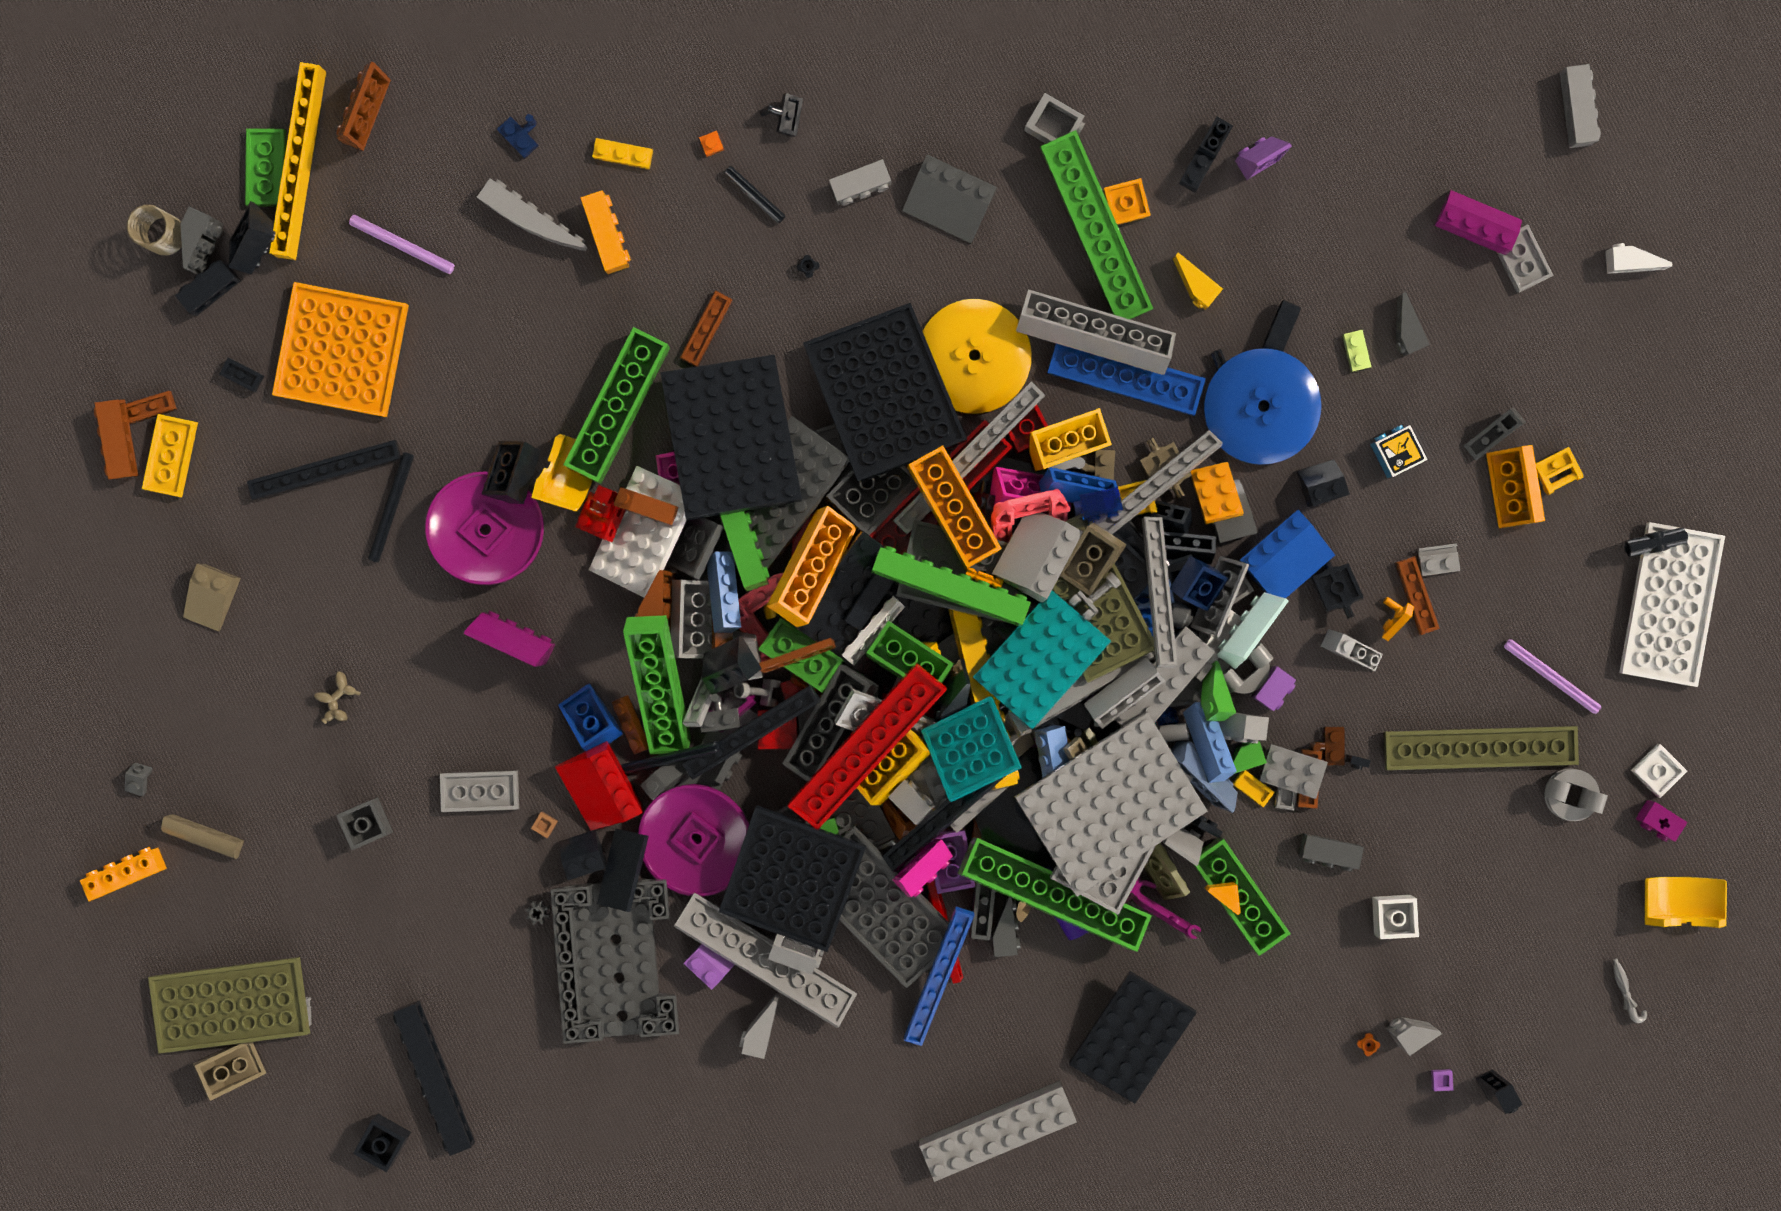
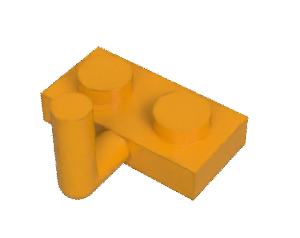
[1382,597,1414,641]

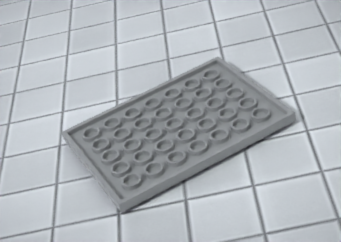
[1014,712,1208,897]

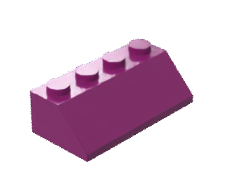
[1434,190,1522,255]

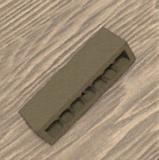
[161,814,244,859]

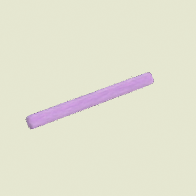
[349,215,455,274]
[1504,639,1601,714]

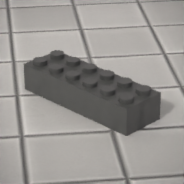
[782,664,879,782]

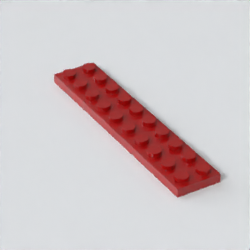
[788,663,947,829]

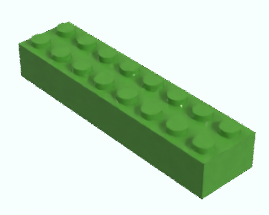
[563,327,670,484]
[871,546,1031,626]
[623,615,691,754]

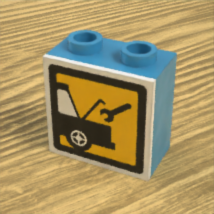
[1370,425,1427,478]

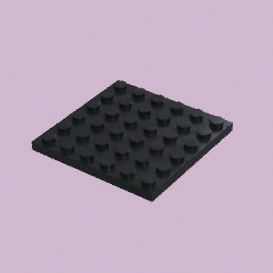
[719,805,867,952]

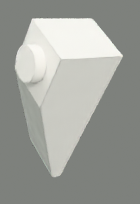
[1606,243,1672,274]

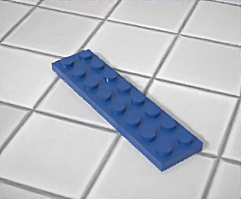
[1047,343,1206,416]

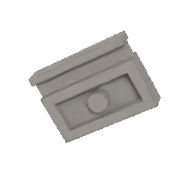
[1417,543,1460,576]

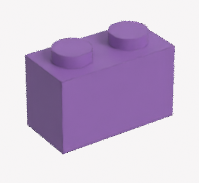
[1252,666,1296,711]

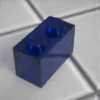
[1078,487,1123,523]

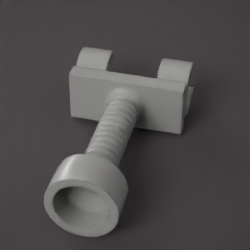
[1069,572,1121,621]
[734,678,781,707]

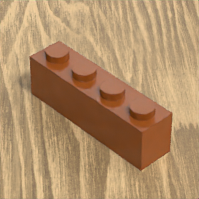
[94,400,139,479]

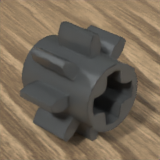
[526,901,550,925]

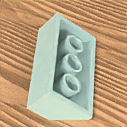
[1217,592,1288,669]

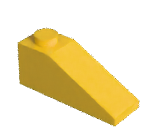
[1173,253,1223,310]

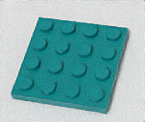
[921,696,1022,802]

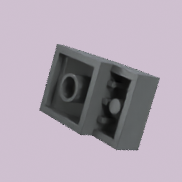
[1211,479,1257,543]

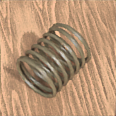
[126,205,182,256]

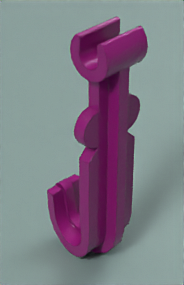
[1133,880,1201,939]

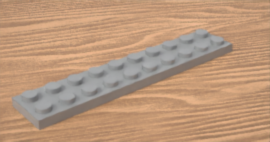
[673,893,857,1028]

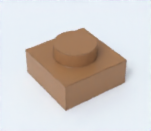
[531,811,558,838]

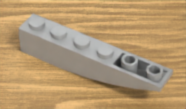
[477,179,588,251]

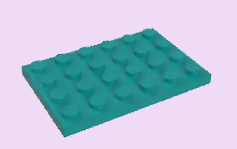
[973,591,1111,730]

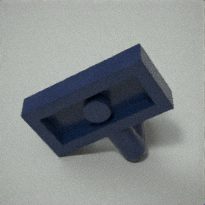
[497,114,539,158]

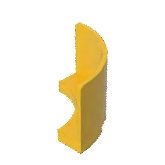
[531,434,593,511]
[1645,877,1727,928]

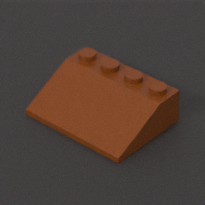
[336,62,391,151]
[635,570,676,630]

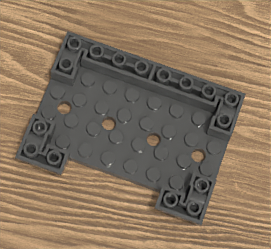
[551,878,679,1044]

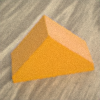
[1205,882,1240,915]

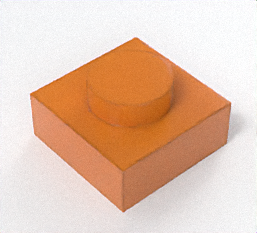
[699,131,724,157]

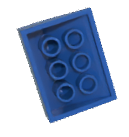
[1240,510,1335,598]

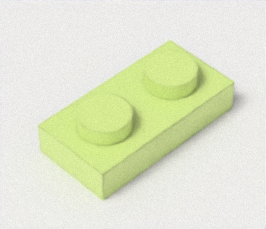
[1342,330,1371,372]

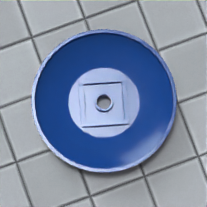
[1204,349,1321,465]

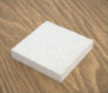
[1631,744,1687,798]

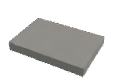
[1497,225,1554,294]

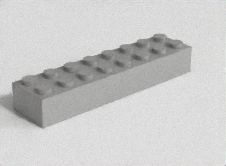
[1016,289,1176,375]
[919,1081,1077,1182]

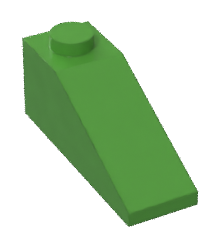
[1201,661,1236,721]

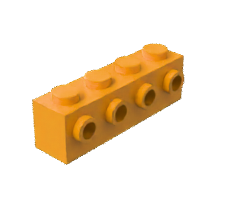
[581,190,631,274]
[80,847,167,901]

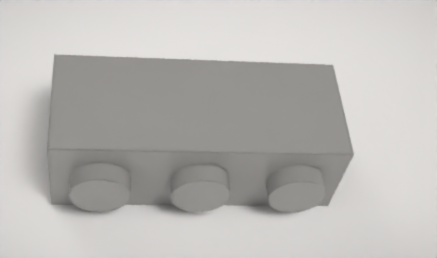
[829,159,891,206]

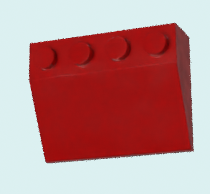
[555,741,643,831]

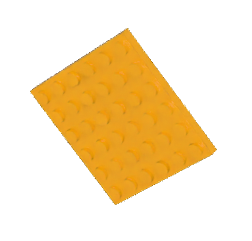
[272,282,409,417]

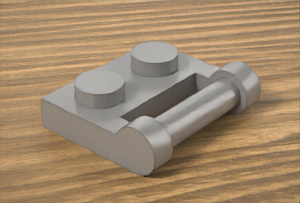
[1047,457,1085,470]

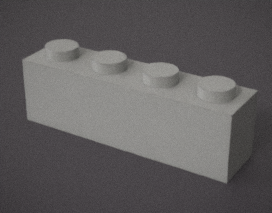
[1560,64,1601,148]
[1084,657,1165,729]

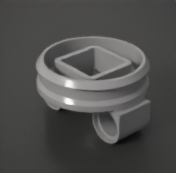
[1218,642,1273,694]
[1544,769,1608,821]

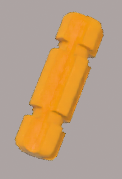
[966,568,1003,588]

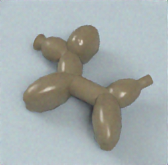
[314,672,361,724]

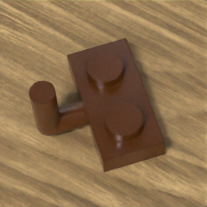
[1309,727,1345,765]

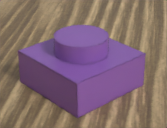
[1431,1069,1453,1091]

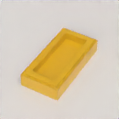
[1233,770,1275,807]

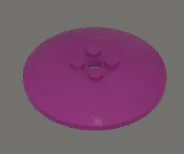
[425,472,544,585]
[638,784,749,896]

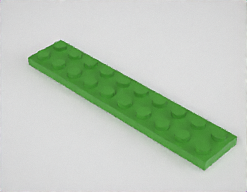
[1040,130,1153,319]

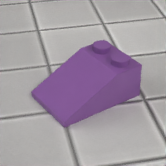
[1235,136,1292,180]
[935,827,976,894]
[684,944,735,990]

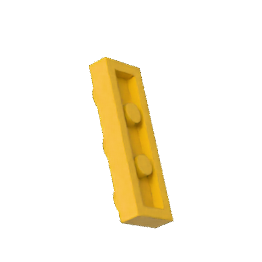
[592,138,653,170]

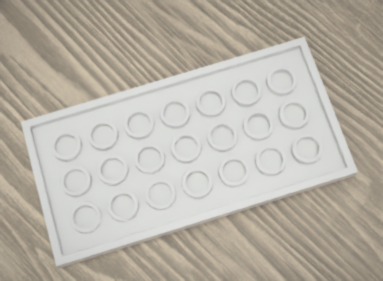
[1619,522,1725,687]

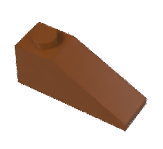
[614,487,679,525]

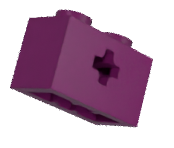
[1635,800,1688,842]

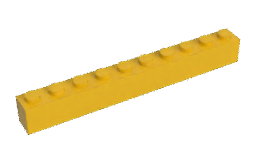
[269,62,326,260]
[948,609,1019,790]

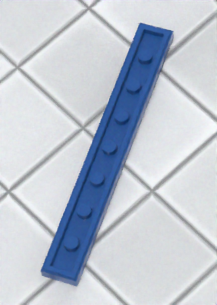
[904,907,974,1046]

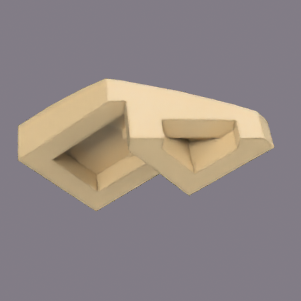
[1016,902,1032,922]

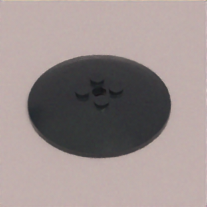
[975,747,1053,864]

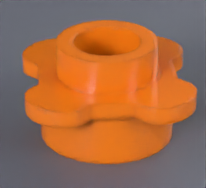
[1357,1033,1380,1056]

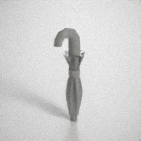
[1613,958,1647,1023]

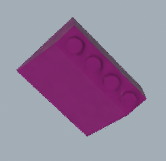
[464,610,555,667]

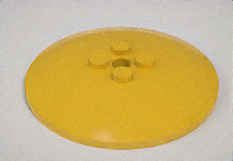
[923,299,1031,414]

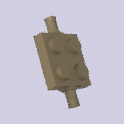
[1139,438,1192,499]

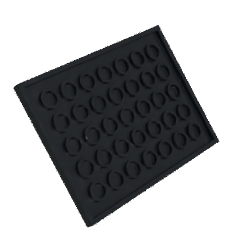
[803,302,967,483]
[660,354,802,520]
[793,530,954,693]

